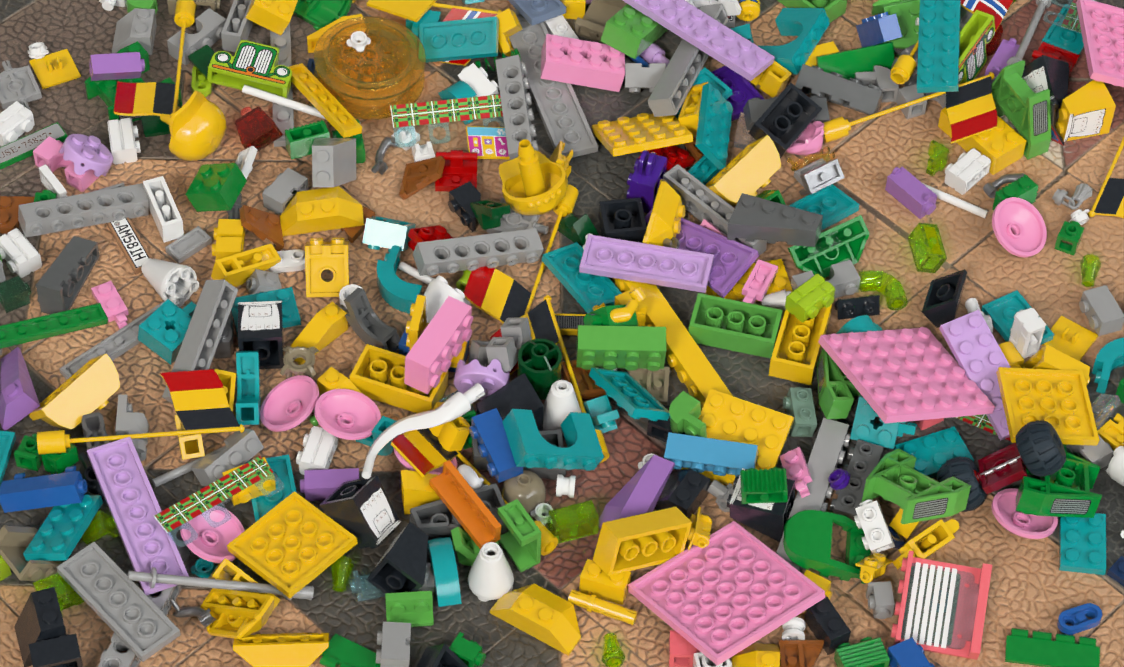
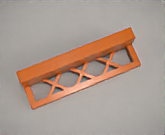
[429,460,501,549]

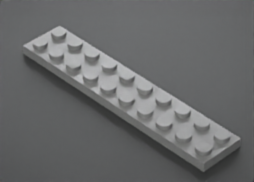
[509,10,598,157]

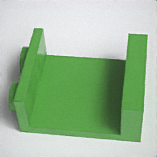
[498,499,541,572]

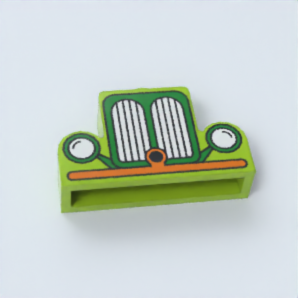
[959,10,995,84]
[207,40,292,98]

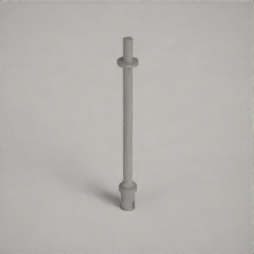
[1007,0,1052,66]
[127,567,314,600]

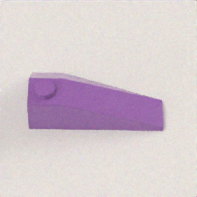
[0,347,40,431]
[596,455,675,529]

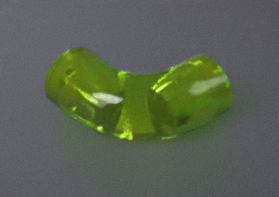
[859,270,908,310]

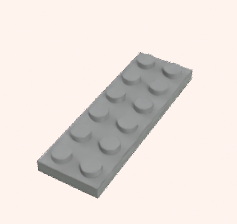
[56,542,181,662]

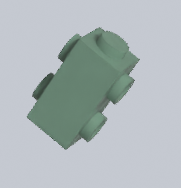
[783,387,817,437]

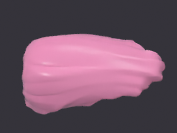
[787,121,824,156]

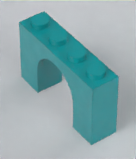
[758,8,830,75]
[502,409,604,471]

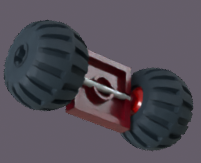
[937,420,1066,512]

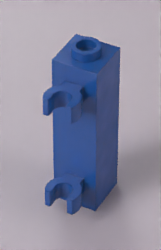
[0,466,87,513]

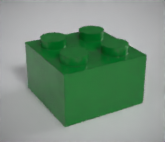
[185,163,247,212]

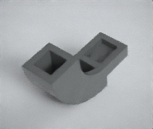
[343,288,400,353]

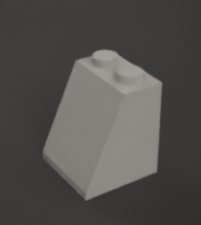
[312,138,356,187]

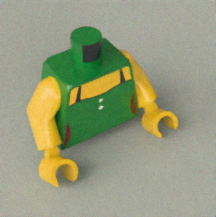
[583,287,646,326]

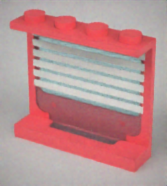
[891,551,992,660]

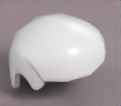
[457,464,488,490]

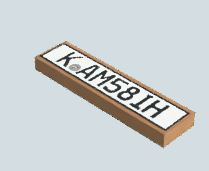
[106,218,152,275]

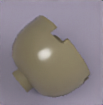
[501,470,546,515]

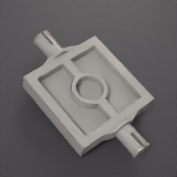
[0,60,42,110]
[487,198,549,235]

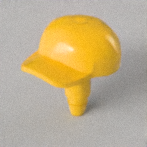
[160,90,226,161]
[498,139,568,216]

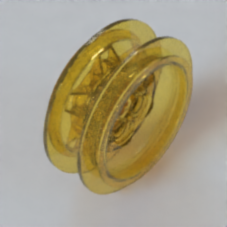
[314,17,426,120]

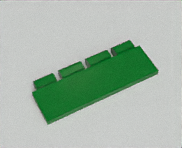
[816,42,895,80]
[1005,628,1100,667]
[320,633,380,667]

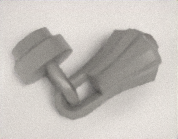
[1052,183,1092,210]

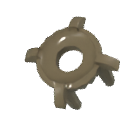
[280,346,319,379]

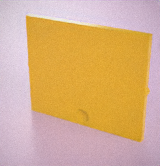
[366,0,437,22]

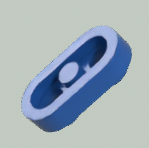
[1057,603,1102,635]

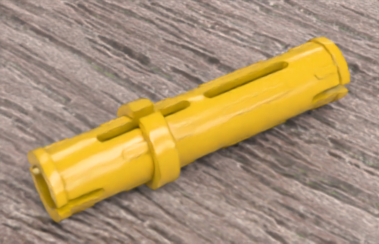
[568,589,638,626]

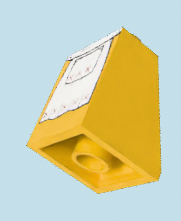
[1055,80,1116,142]

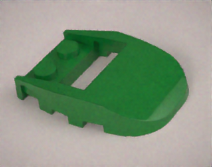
[783,510,871,584]

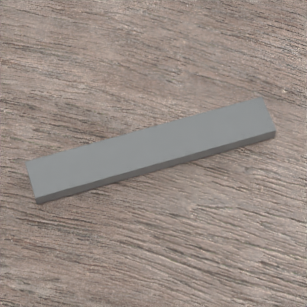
[60,301,165,379]

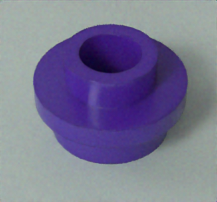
[828,468,850,490]

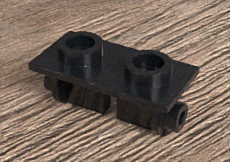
[834,295,880,320]

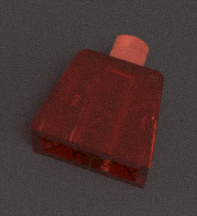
[235,107,283,152]

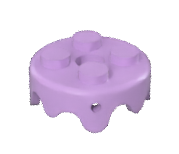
[59,134,113,177]
[454,359,510,400]

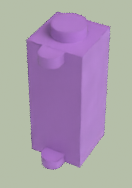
[984,38,1020,84]
[89,52,145,81]
[885,167,937,219]
[300,468,359,502]

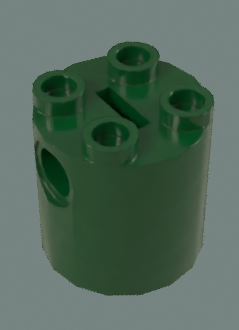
[518,338,562,400]

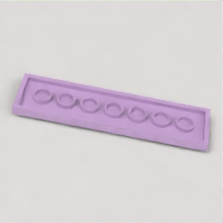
[622,0,775,81]
[87,437,189,596]

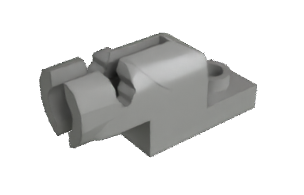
[115,395,149,461]

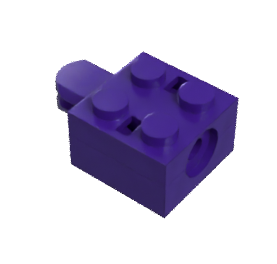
[626,150,667,213]

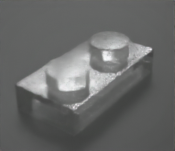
[733,112,756,149]
[1091,394,1121,430]

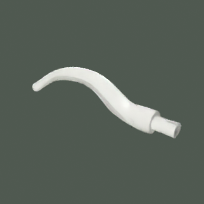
[362,383,485,479]

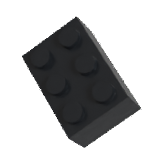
[748,83,822,159]

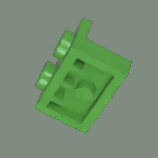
[385,591,434,627]

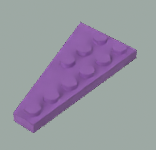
[645,208,759,298]

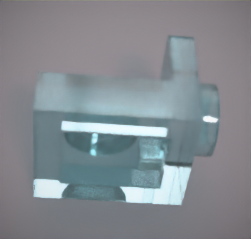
[349,570,385,602]

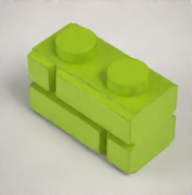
[785,274,835,322]

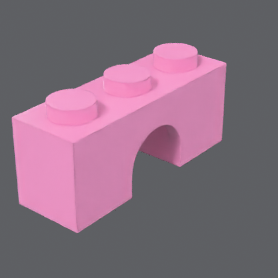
[33,136,99,192]

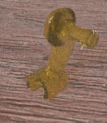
[787,146,835,172]

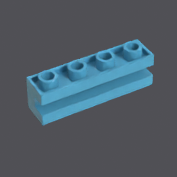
[664,432,758,477]

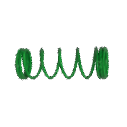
[475,48,521,73]

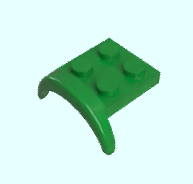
[293,0,352,31]

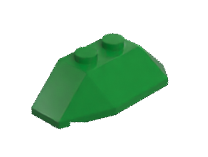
[788,215,870,278]

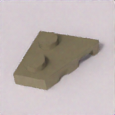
[627,367,670,405]

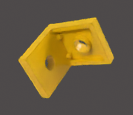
[305,237,349,297]
[406,295,468,368]

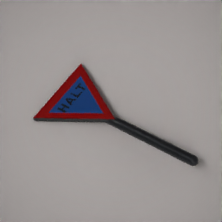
[1051,102,1064,146]

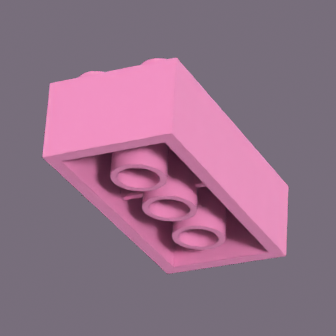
[541,34,625,92]
[404,296,473,394]

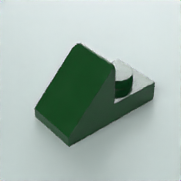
[470,199,510,230]
[557,213,600,247]

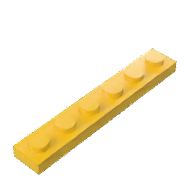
[288,63,362,138]

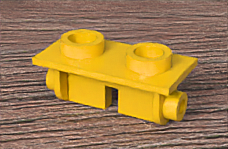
[687,507,712,550]
[855,553,893,583]

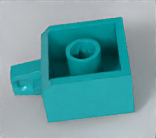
[138,299,196,365]
[850,394,917,449]

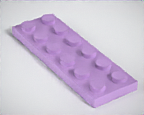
[579,234,714,293]
[939,310,1011,441]

